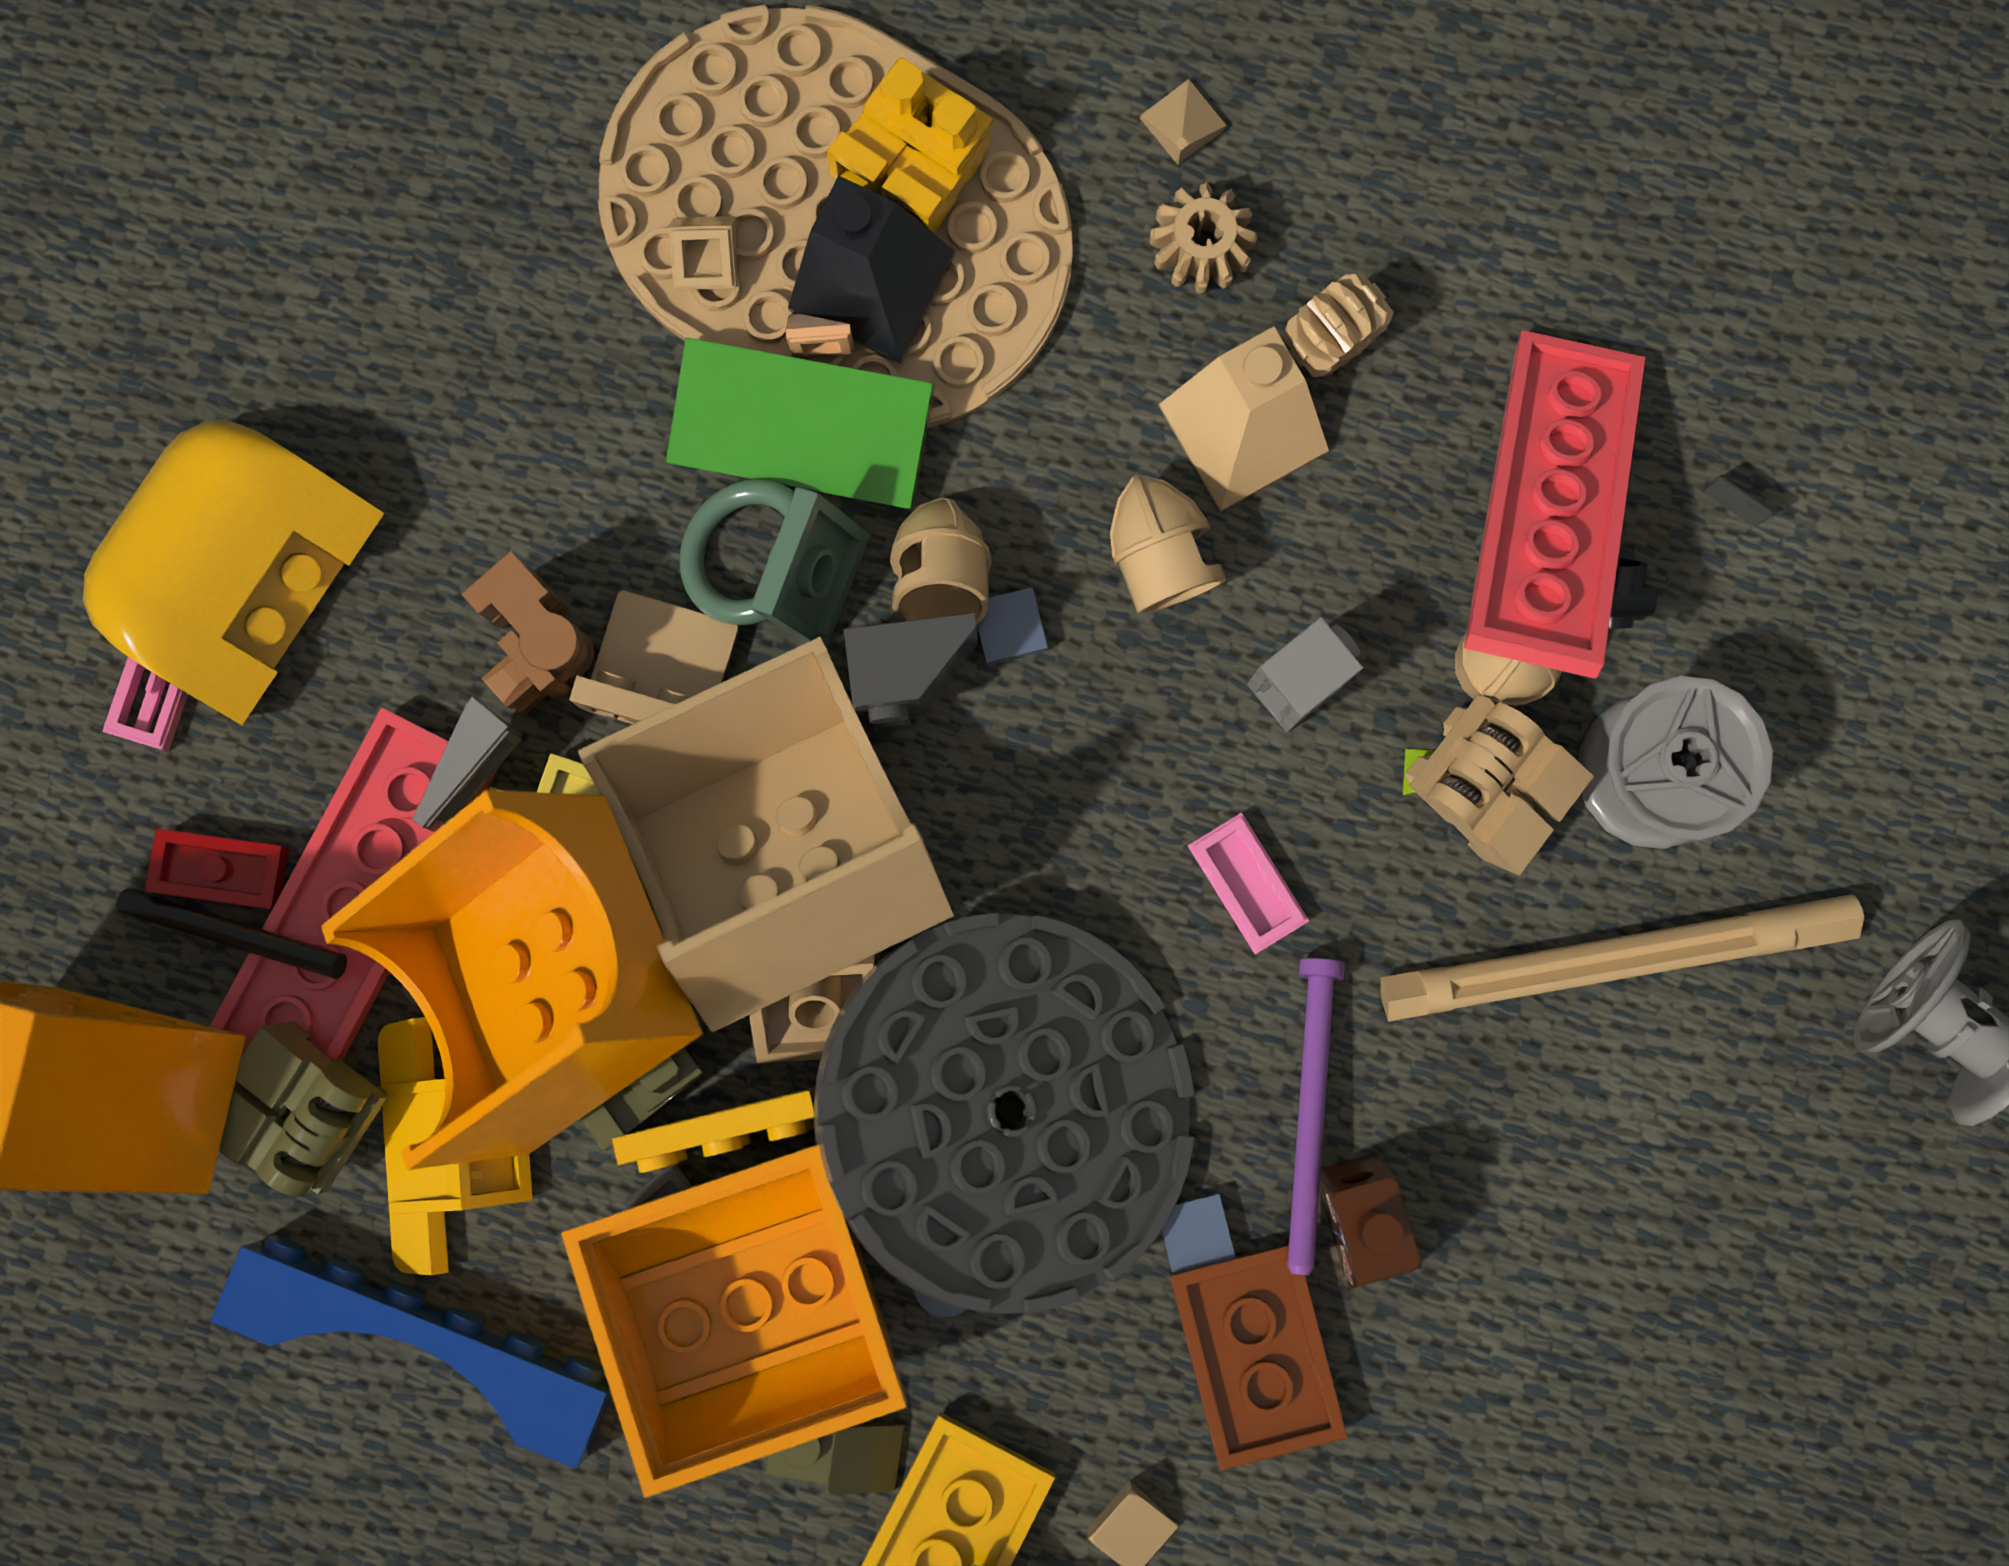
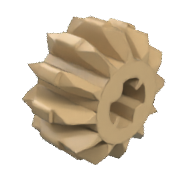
[1150,182,1257,295]
[1282,273,1394,377]

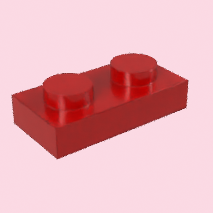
[145,828,290,910]

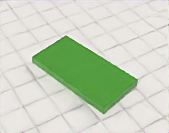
[666,337,935,509]

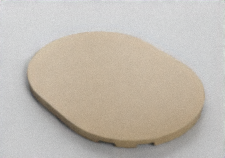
[598,5,1073,428]

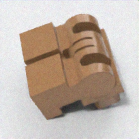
[461,551,596,715]

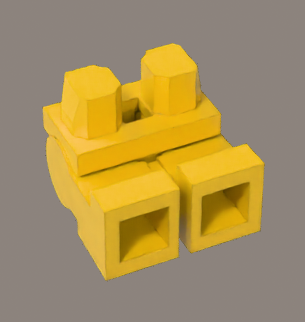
[827,56,993,234]

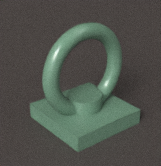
[679,479,871,649]

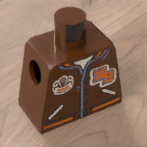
[1319,1153,1422,1290]

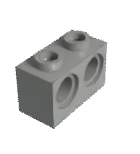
[1247,617,1363,733]

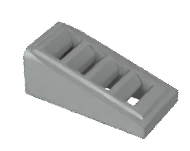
[412,697,522,832]

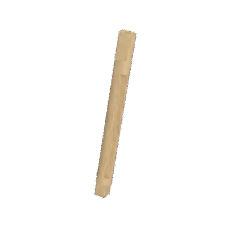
[1380,894,1864,1022]

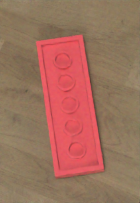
[1464,330,1646,679]
[210,707,499,1061]

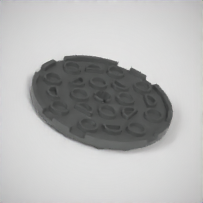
[814,912,1195,1314]

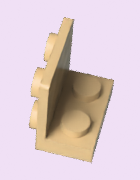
[569,590,739,725]

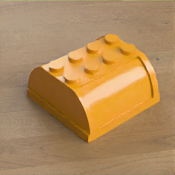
[561,1145,907,1498]

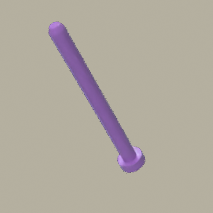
[1288,958,1345,1276]

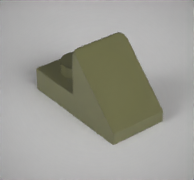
[765,1419,905,1495]

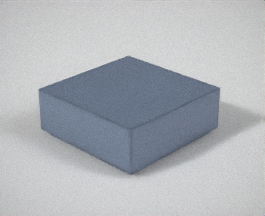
[977,587,1048,666]
[1161,1192,1236,1273]

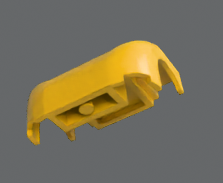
[83,419,384,725]

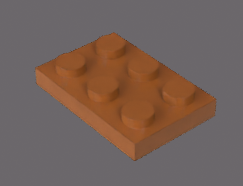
[1169,1242,1347,1471]

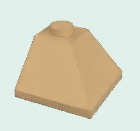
[1159,326,1329,512]

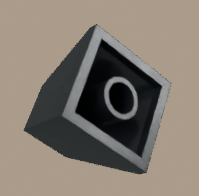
[788,175,956,364]

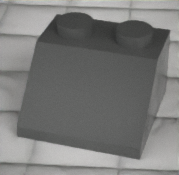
[844,613,978,732]

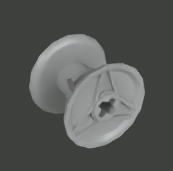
[1578,676,1773,849]
[1853,919,2009,1126]

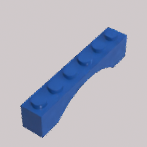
[210,1235,612,1469]

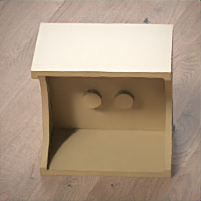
[578,637,954,1032]

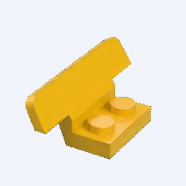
[378,1017,533,1275]

